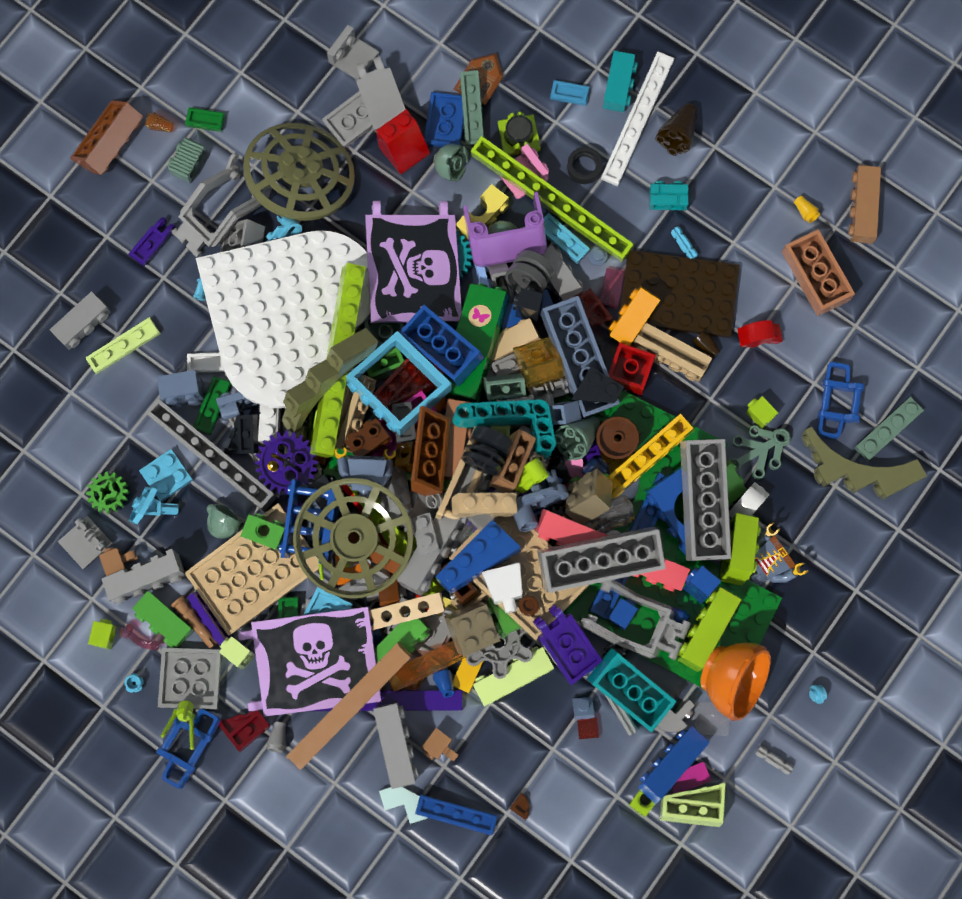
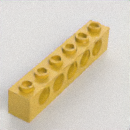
[607,414,694,502]

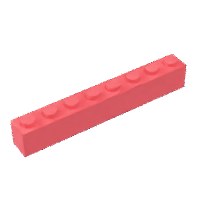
[534,509,690,592]

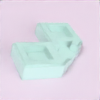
[379,787,427,824]

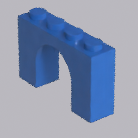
[645,466,731,555]

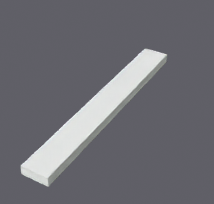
[601,52,674,186]

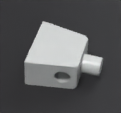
[482,563,522,613]

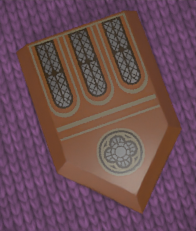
[454,53,503,106]

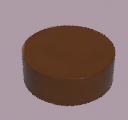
[519,596,539,617]

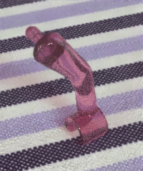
[119,624,165,651]

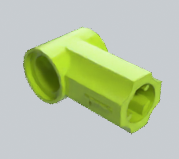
[515,458,549,494]

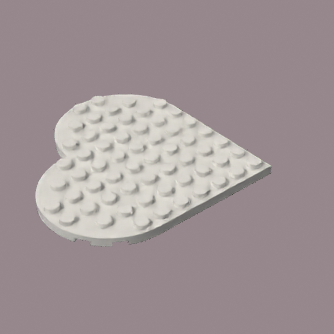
[196,231,370,408]

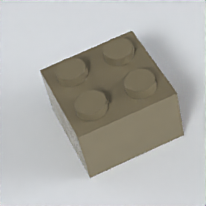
[565,469,613,525]
[444,601,500,657]

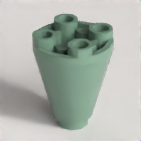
[554,416,601,461]

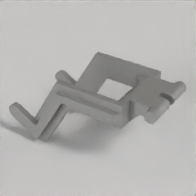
[172,152,272,258]
[576,580,691,660]

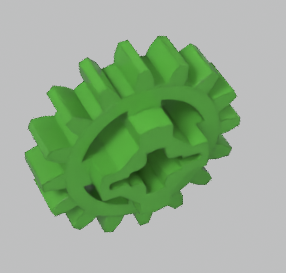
[86,471,130,514]

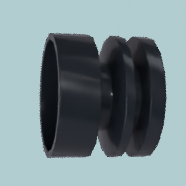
[461,426,513,476]

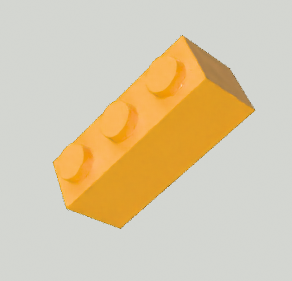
[608,286,660,346]

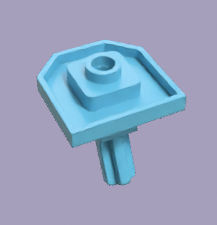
[129,487,179,524]

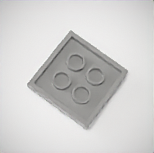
[158,648,222,710]

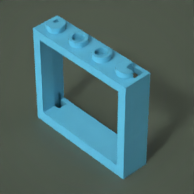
[346,331,451,436]

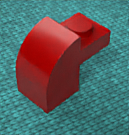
[737,320,783,348]

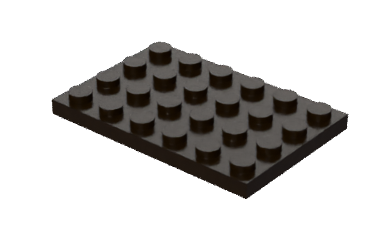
[619,250,740,338]

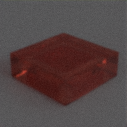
[577,718,599,740]

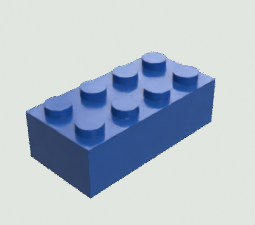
[399,305,484,387]

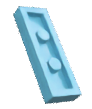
[543,213,590,264]

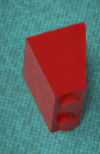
[376,109,430,175]

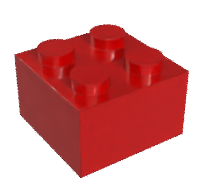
[608,342,656,395]

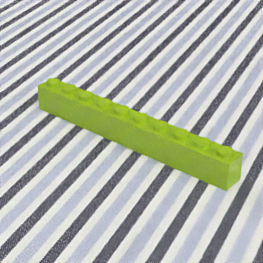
[471,136,634,263]
[310,263,366,458]

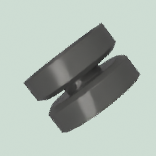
[505,250,554,294]

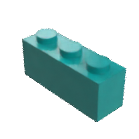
[602,51,638,112]

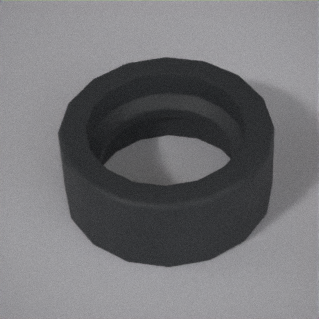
[567,147,603,185]

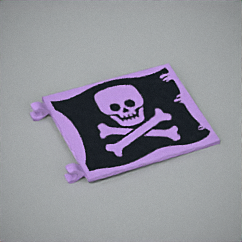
[365,201,462,323]
[238,607,382,717]

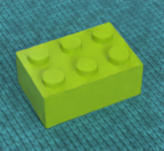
[719,513,761,586]

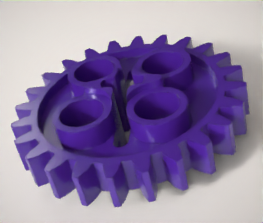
[254,431,318,495]

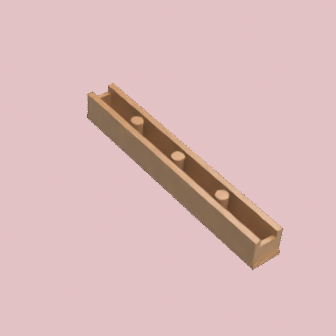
[286,641,413,770]

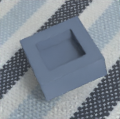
[572,697,594,720]

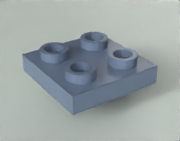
[216,392,260,420]

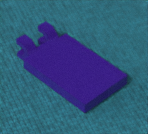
[532,604,603,685]

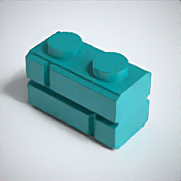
[649,181,688,210]

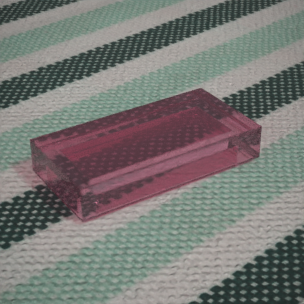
[599,268,625,308]

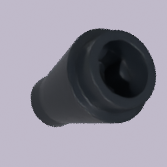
[548,456,571,484]

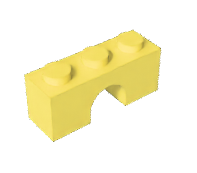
[456,184,509,241]

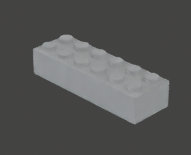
[680,439,731,561]
[537,527,666,593]

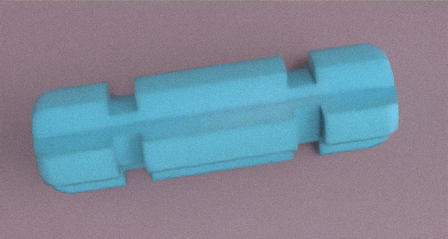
[671,226,698,259]

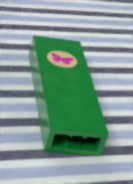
[443,283,510,403]

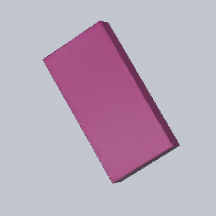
[671,762,712,794]

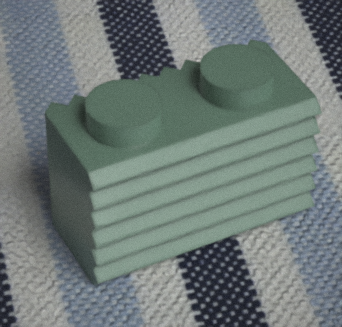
[168,138,207,183]
[483,373,526,401]

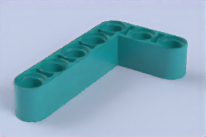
[452,399,556,459]

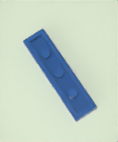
[415,794,497,836]

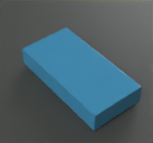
[550,80,590,106]

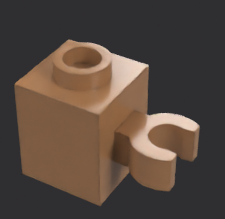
[99,547,138,577]
[422,728,459,762]

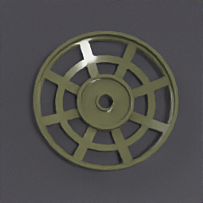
[243,123,355,221]
[293,478,413,598]

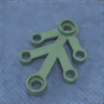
[727,425,791,480]

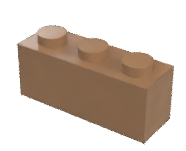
[490,429,536,493]

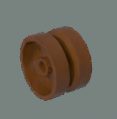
[596,416,640,459]

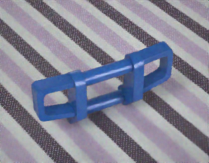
[817,362,865,439]
[156,709,221,789]

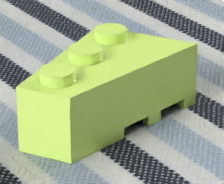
[660,783,725,827]

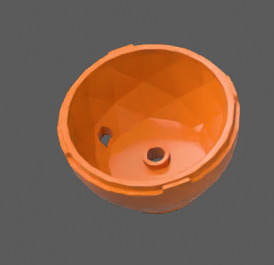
[701,643,771,721]

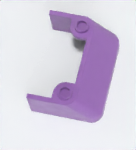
[463,192,547,267]

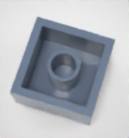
[157,370,204,409]

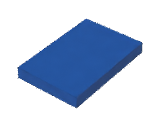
[424,92,464,147]

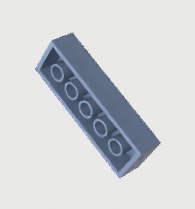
[540,296,620,419]

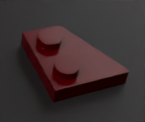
[219,710,271,752]

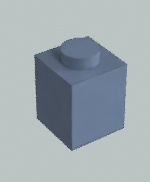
[549,401,581,425]

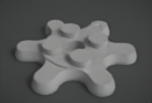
[466,616,532,679]

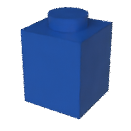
[607,598,638,631]

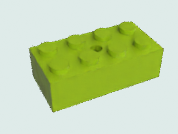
[678,587,741,672]

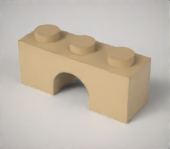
[452,493,517,517]

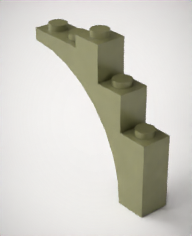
[282,328,378,433]
[802,427,927,500]

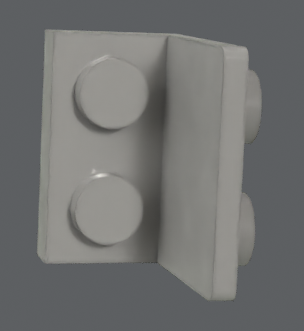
[327,25,379,80]

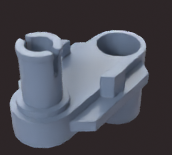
[513,470,569,532]

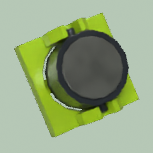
[498,112,541,156]

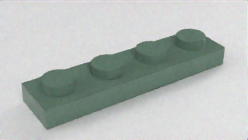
[460,70,484,146]
[855,397,924,462]

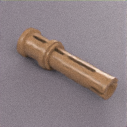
[170,595,218,649]

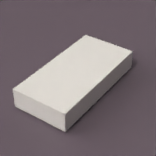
[187,352,225,373]

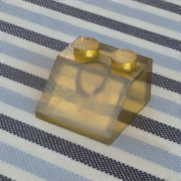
[513,337,564,388]

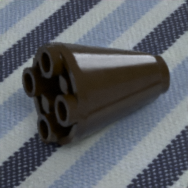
[655,104,697,156]

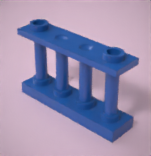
[279,479,342,564]

